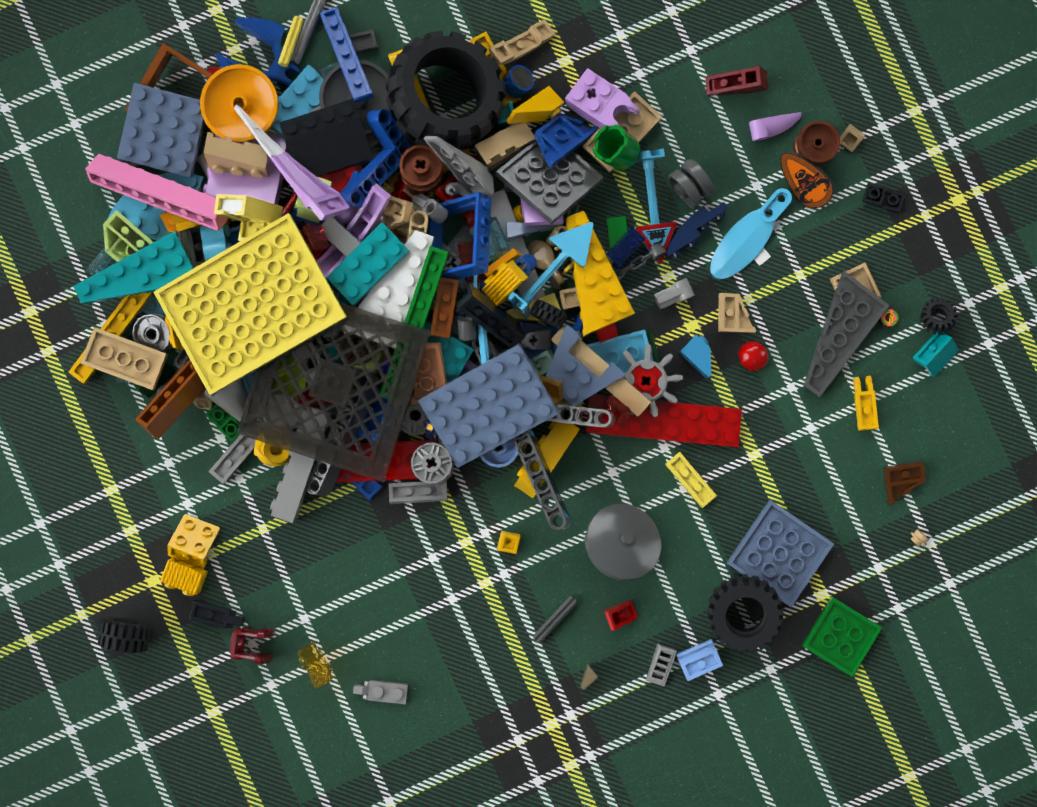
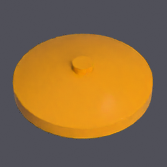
[200,64,279,143]

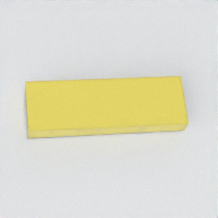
[665,452,717,508]

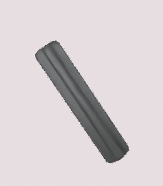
[533,596,578,643]

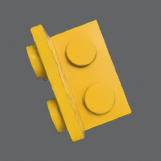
[168,514,220,569]

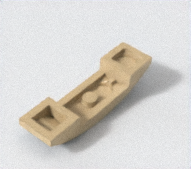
[488,19,555,65]

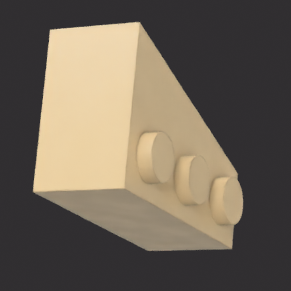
[204,132,271,178]

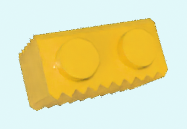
[482,260,528,306]
[160,557,208,596]

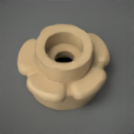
[911,529,929,546]

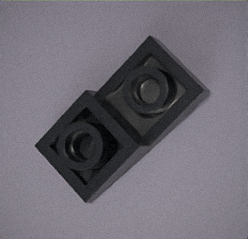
[862,183,905,214]

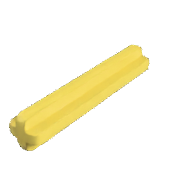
[278,16,304,68]

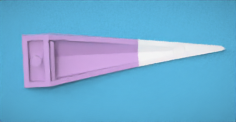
[234,104,351,221]

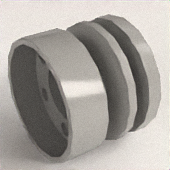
[411,443,454,486]

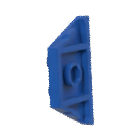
[534,113,599,168]

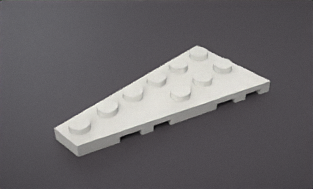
[341,230,435,348]

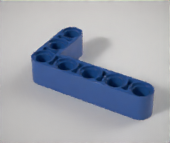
[340,109,411,207]

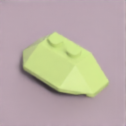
[103,210,153,262]

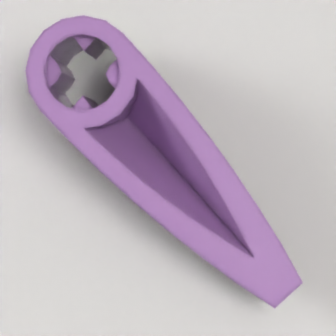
[749,112,802,142]

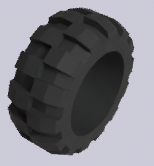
[386,31,506,150]

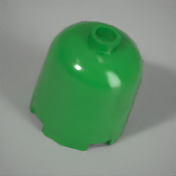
[593,124,640,170]

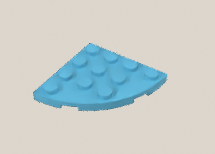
[271,64,323,138]
[108,173,205,241]

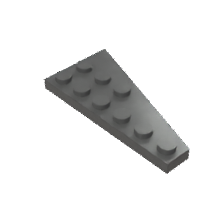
[803,271,890,397]

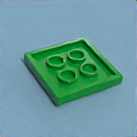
[801,596,882,677]

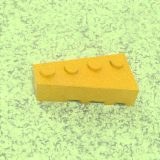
[514,422,580,498]

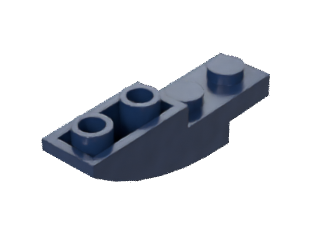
[665,202,728,259]

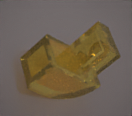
[297,642,333,689]

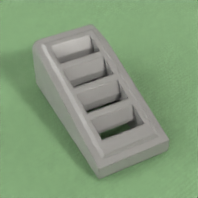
[646,643,677,686]

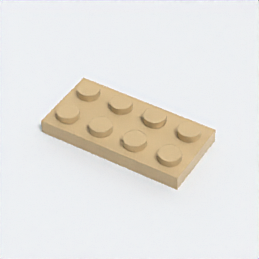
[582,91,662,173]
[80,327,168,390]

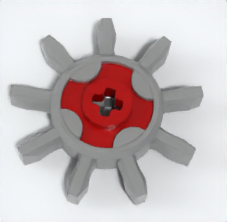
[612,344,683,417]

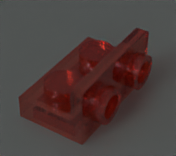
[604,395,630,426]

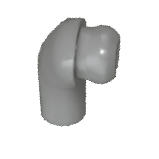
[445,182,473,197]

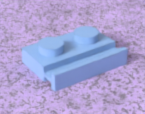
[676,639,723,681]

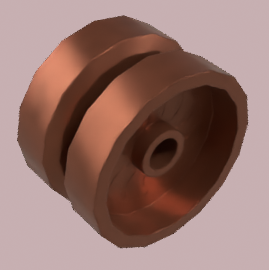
[793,120,841,167]
[399,145,443,194]

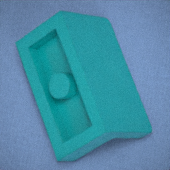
[913,332,959,377]

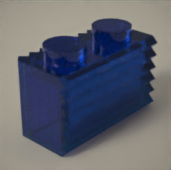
[606,227,645,269]

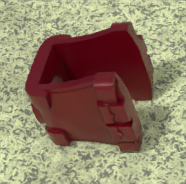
[230,627,275,664]

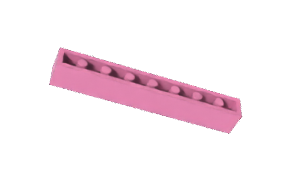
[85,154,229,231]

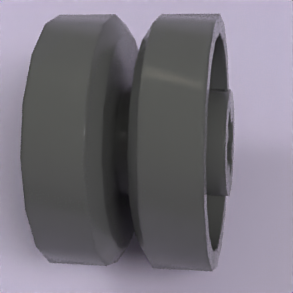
[668,159,715,209]

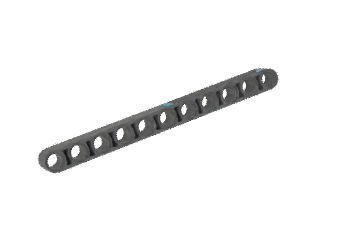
[472,335,571,530]

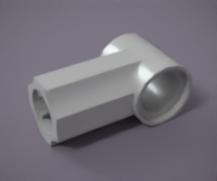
[412,193,448,224]
[654,278,695,310]

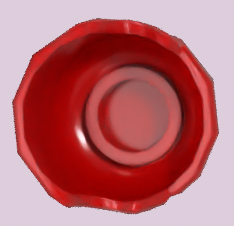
[738,341,768,371]

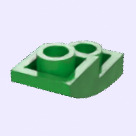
[205,404,245,442]

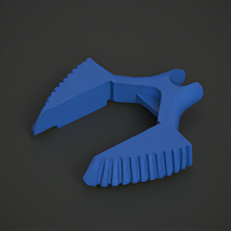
[216,17,300,86]

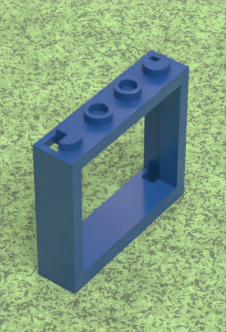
[426,192,492,280]

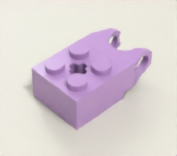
[565,68,639,129]

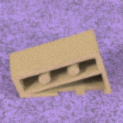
[475,123,536,172]

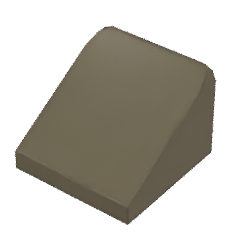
[580,664,598,690]

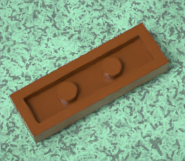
[430,277,459,339]

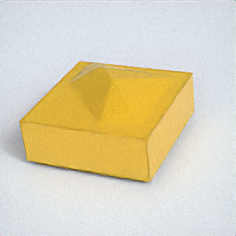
[497,531,521,554]

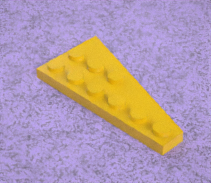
[565,211,635,336]

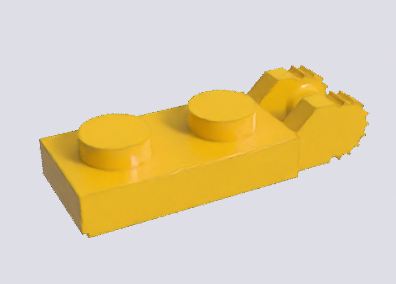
[853,376,879,431]

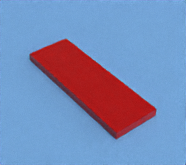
[335,440,451,483]

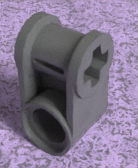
[516,329,552,350]

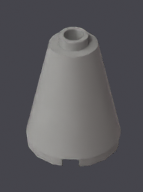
[204,379,255,423]

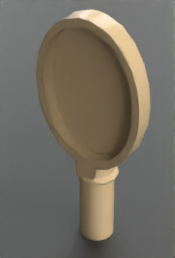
[527,240,565,285]

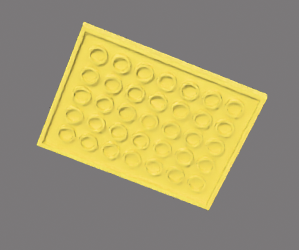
[154,213,347,395]

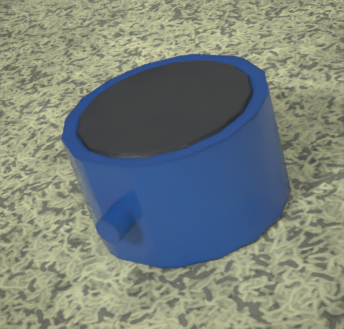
[502,65,534,98]

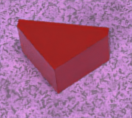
[604,600,638,631]

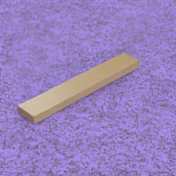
[551,325,651,417]

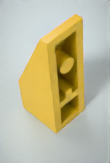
[506,86,564,124]

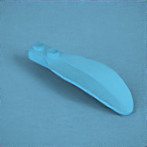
[710,188,792,279]

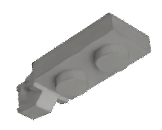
[353,680,408,704]

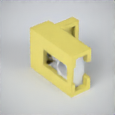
[214,194,283,241]

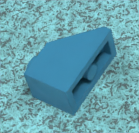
[679,334,711,379]

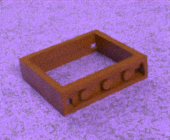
[125,43,213,125]

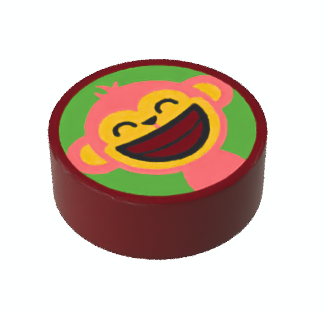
[879,308,899,328]

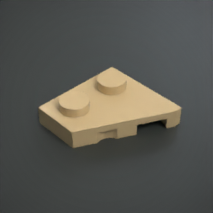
[382,196,413,230]
[718,293,756,333]

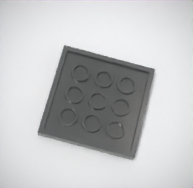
[495,140,604,225]

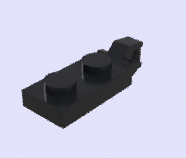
[189,600,245,629]

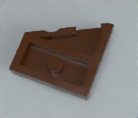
[883,461,926,504]

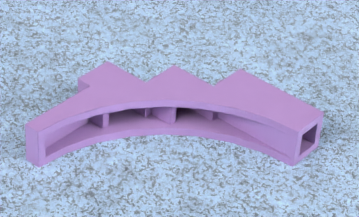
[317,183,391,284]

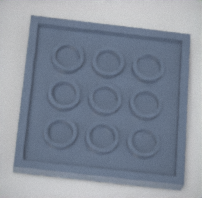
[117,83,205,178]
[727,500,834,607]

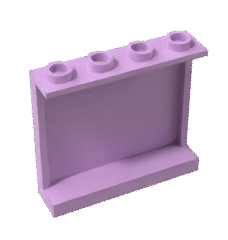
[203,132,289,205]

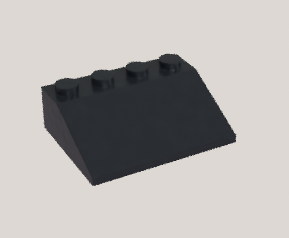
[279,99,373,177]

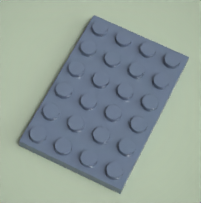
[418,343,559,468]

